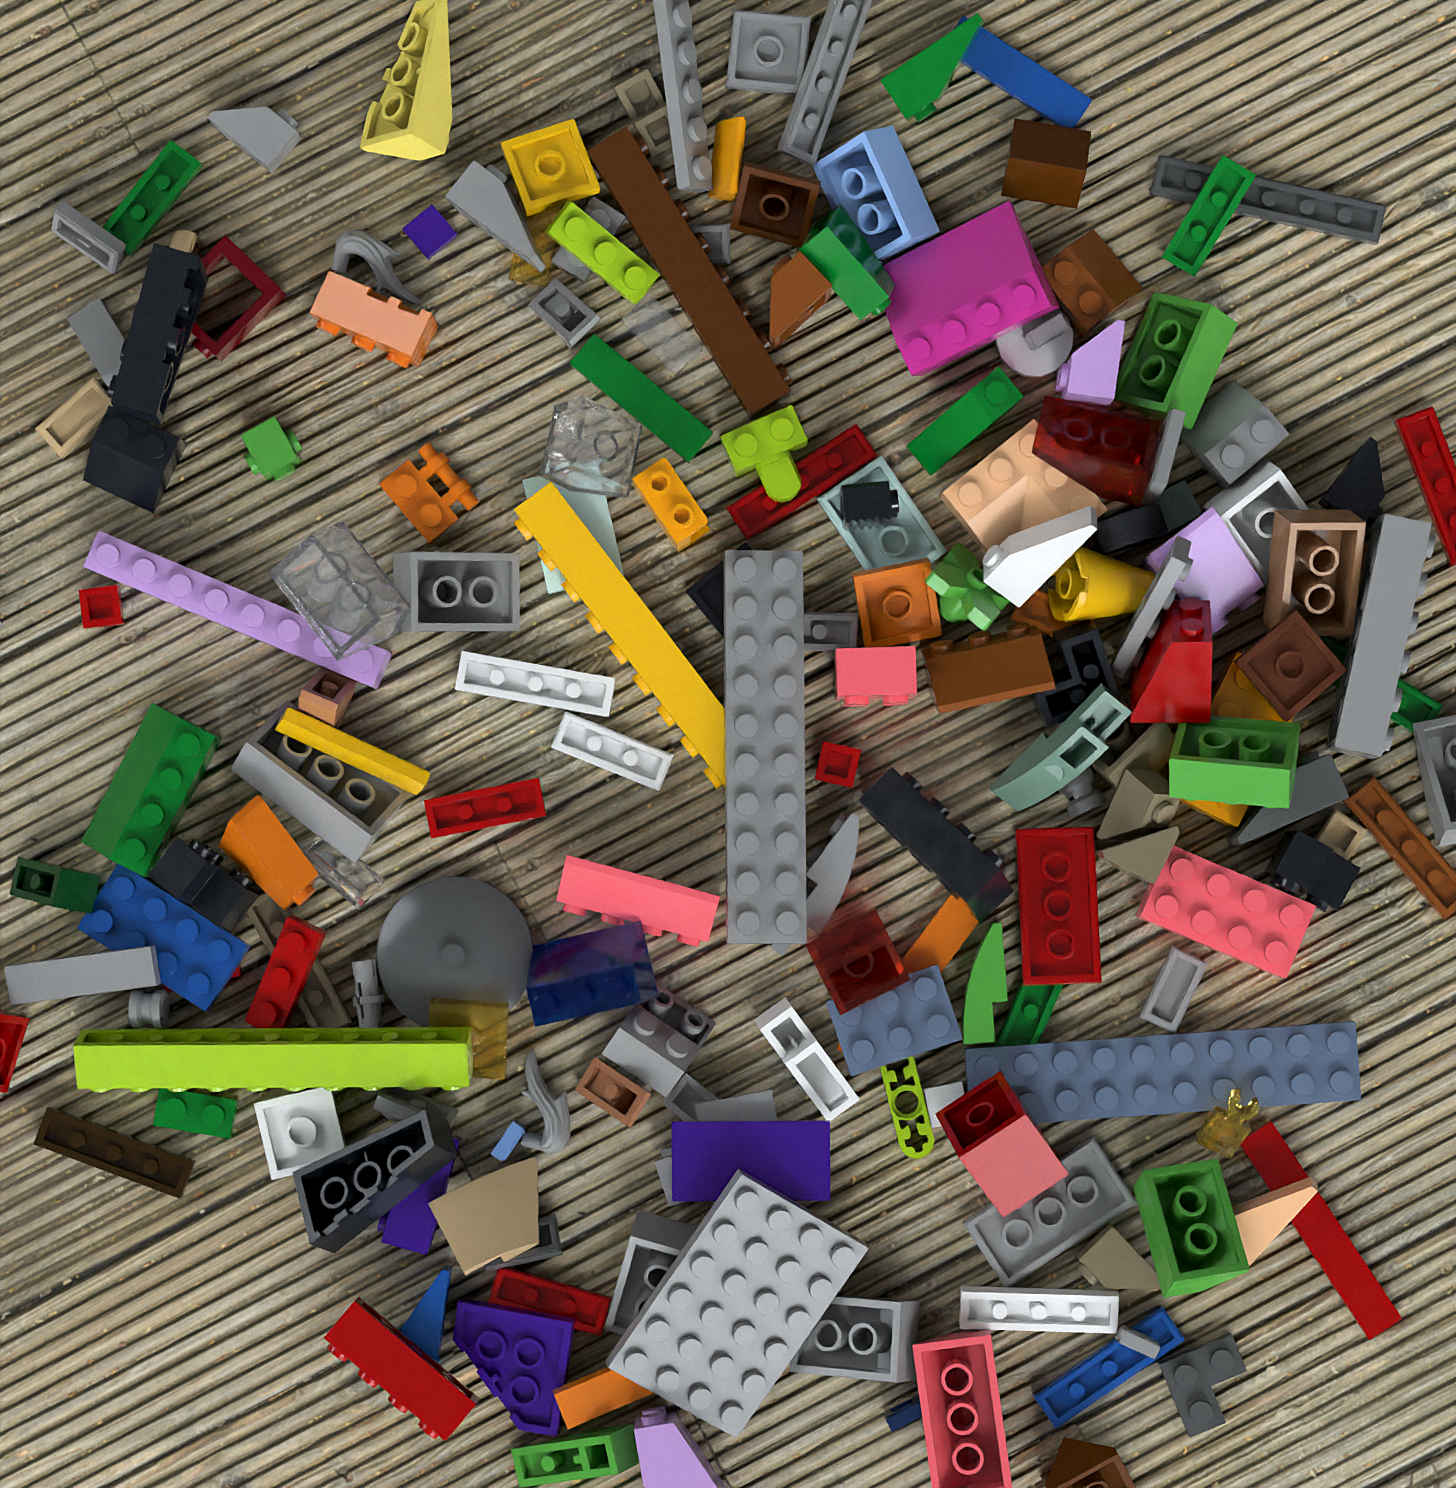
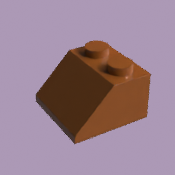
[1042,229,1142,338]
[769,251,832,351]

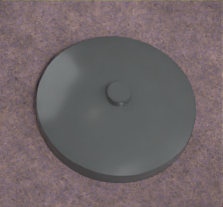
[377,877,534,1031]

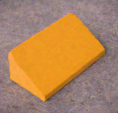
[708,117,746,202]

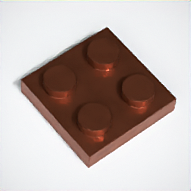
[1233,610,1347,722]

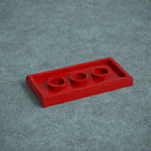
[1015,826,1102,986]

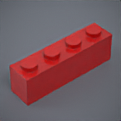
[324,1297,480,1441]

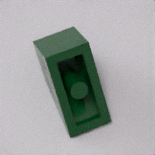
[9,857,100,914]

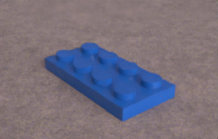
[77,864,251,1012]

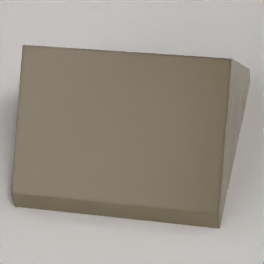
[1095,826,1180,883]

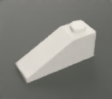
[982,506,1097,607]

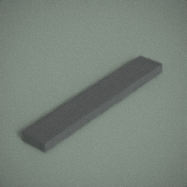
[1150,155,1387,245]

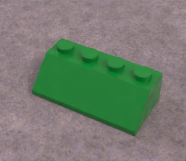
[81,703,222,877]

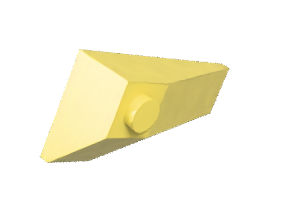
[360,0,452,161]

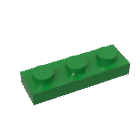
[102,140,203,257]
[1161,155,1256,277]

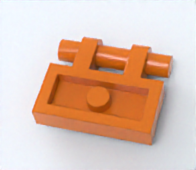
[379,442,480,544]

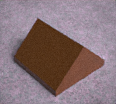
[1001,118,1091,209]
[730,161,821,248]

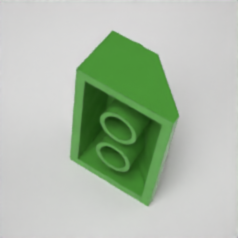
[1113,292,1238,430]
[1169,715,1300,809]
[1133,1158,1250,1298]

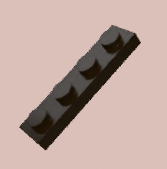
[33,1107,196,1199]

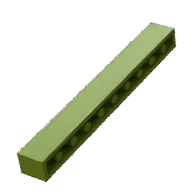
[73,1027,473,1092]

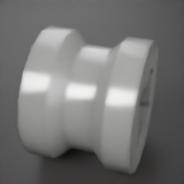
[128,989,170,1029]

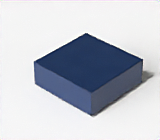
[884,1395,922,1432]

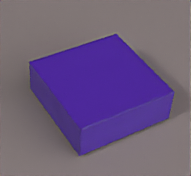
[403,204,458,261]

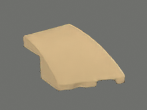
[428,1157,539,1275]

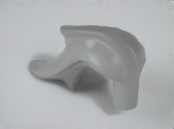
[331,229,423,304]
[521,1048,571,1155]

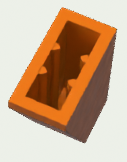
[219,794,319,911]

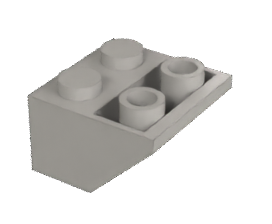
[602,980,716,1098]

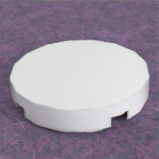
[995,308,1073,378]

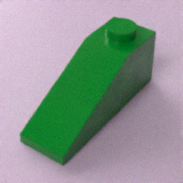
[880,13,984,123]
[906,367,1024,476]

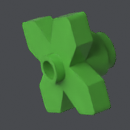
[925,542,1010,631]

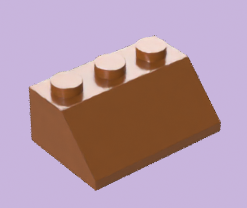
[921,623,1056,714]

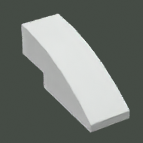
[754,997,860,1121]

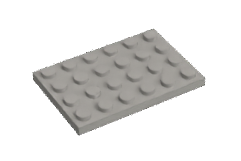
[606,1168,869,1438]

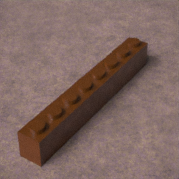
[587,127,793,420]

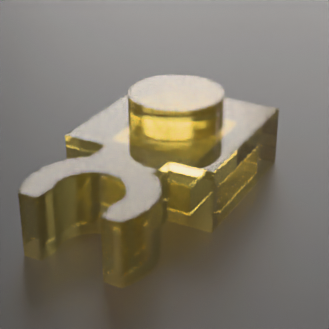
[1196,1088,1259,1159]

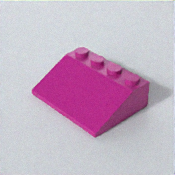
[883,201,1060,376]

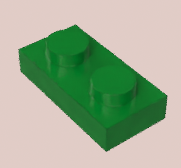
[153,1088,239,1139]

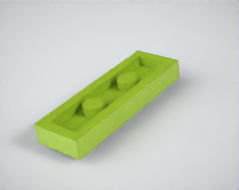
[545,201,660,305]

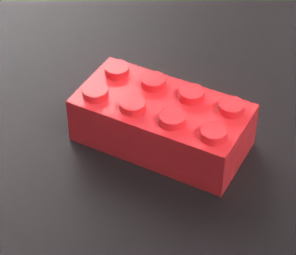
[1135,846,1316,979]

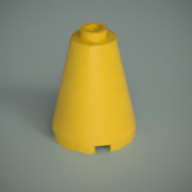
[1048,546,1155,623]

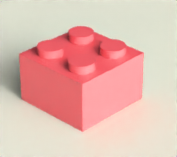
[834,646,917,707]

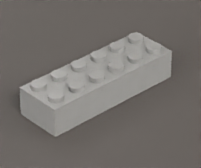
[1325,513,1436,759]

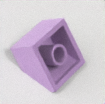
[1055,320,1125,410]

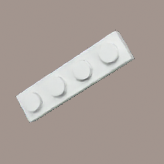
[455,651,616,717]
[959,1286,1119,1334]

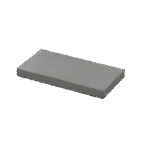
[962,1136,1137,1287]

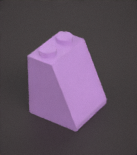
[1141,507,1264,635]
[634,1406,727,1488]

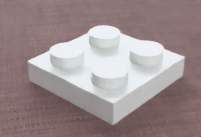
[254,1088,346,1180]

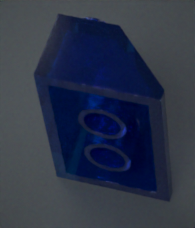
[526,920,659,1027]

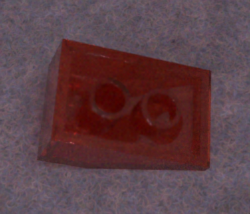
[1031,395,1160,507]

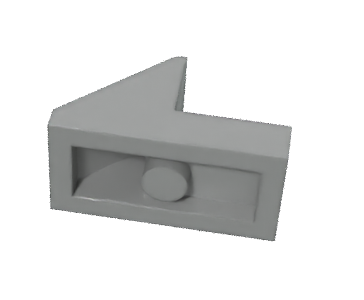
[528,278,600,349]

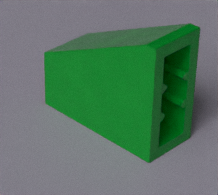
[798,204,895,321]

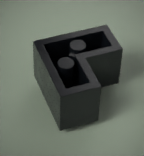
[1031,620,1120,728]
[1264,830,1361,913]
[148,838,259,932]

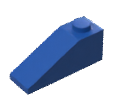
[400,1266,452,1363]

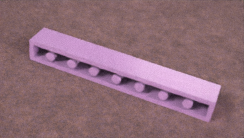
[83,531,392,690]

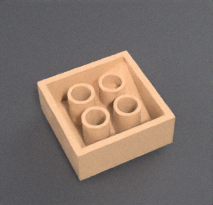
[940,419,1108,554]

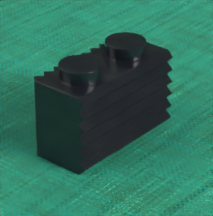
[839,481,899,531]

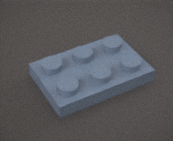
[826,964,963,1076]

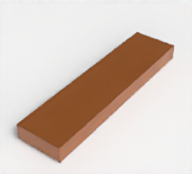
[1342,775,1456,920]

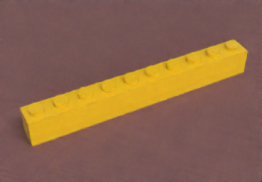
[513,482,725,789]

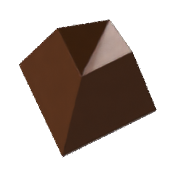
[1040,1437,1136,1488]

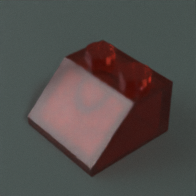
[805,907,911,1015]

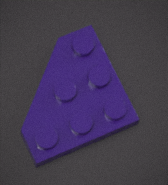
[453,1298,575,1437]

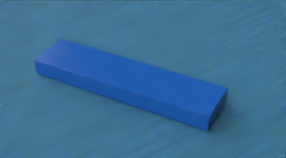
[953,15,1092,128]
[1032,1306,1185,1429]

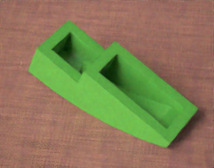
[961,922,1008,1044]

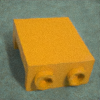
[632,458,710,553]

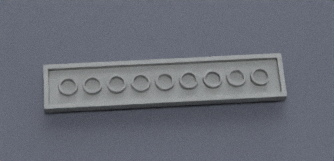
[723,550,807,944]

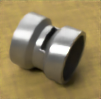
[1058,766,1107,818]

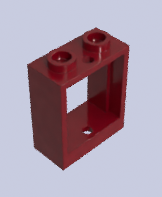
[191,235,286,362]

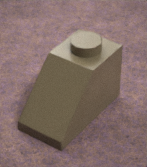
[1097,769,1181,840]
[1075,1223,1161,1289]

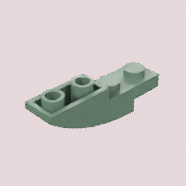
[989,684,1132,812]

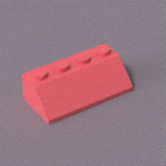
[556,855,720,947]
[912,1329,1012,1488]

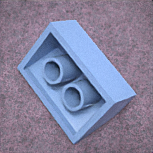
[812,126,940,262]

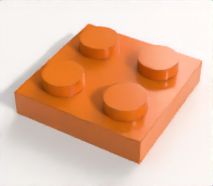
[851,558,943,648]

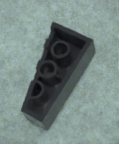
[108,243,209,425]
[292,1110,458,1254]

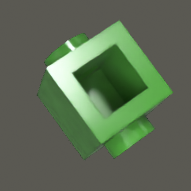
[241,416,303,481]

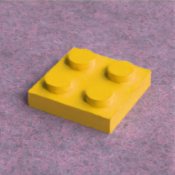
[501,119,600,217]

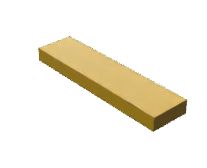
[275,707,431,796]

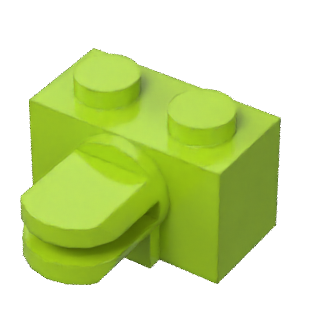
[720,405,808,502]

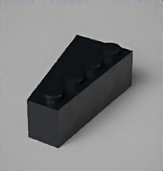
[859,767,1014,924]

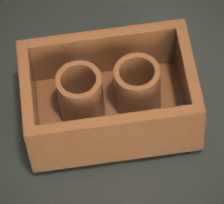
[1263,509,1366,636]

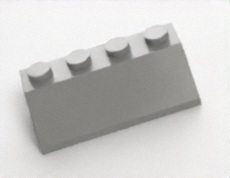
[231,700,411,863]

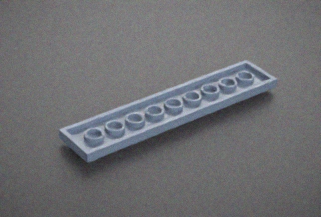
[964,1021,1361,1123]

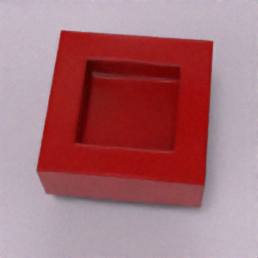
[78,585,125,630]
[814,741,861,788]

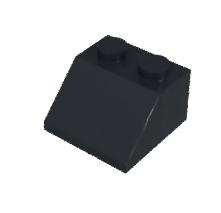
[83,405,187,513]

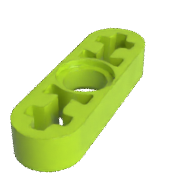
[879,1056,934,1159]

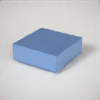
[491,1119,526,1161]

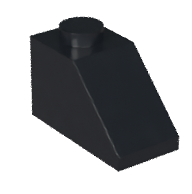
[1318,437,1385,527]

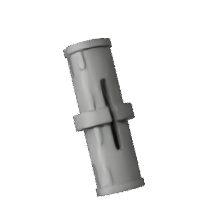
[352,959,384,1028]

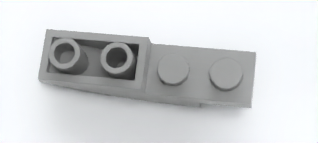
[770,812,859,956]

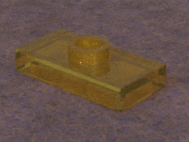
[509,206,560,288]

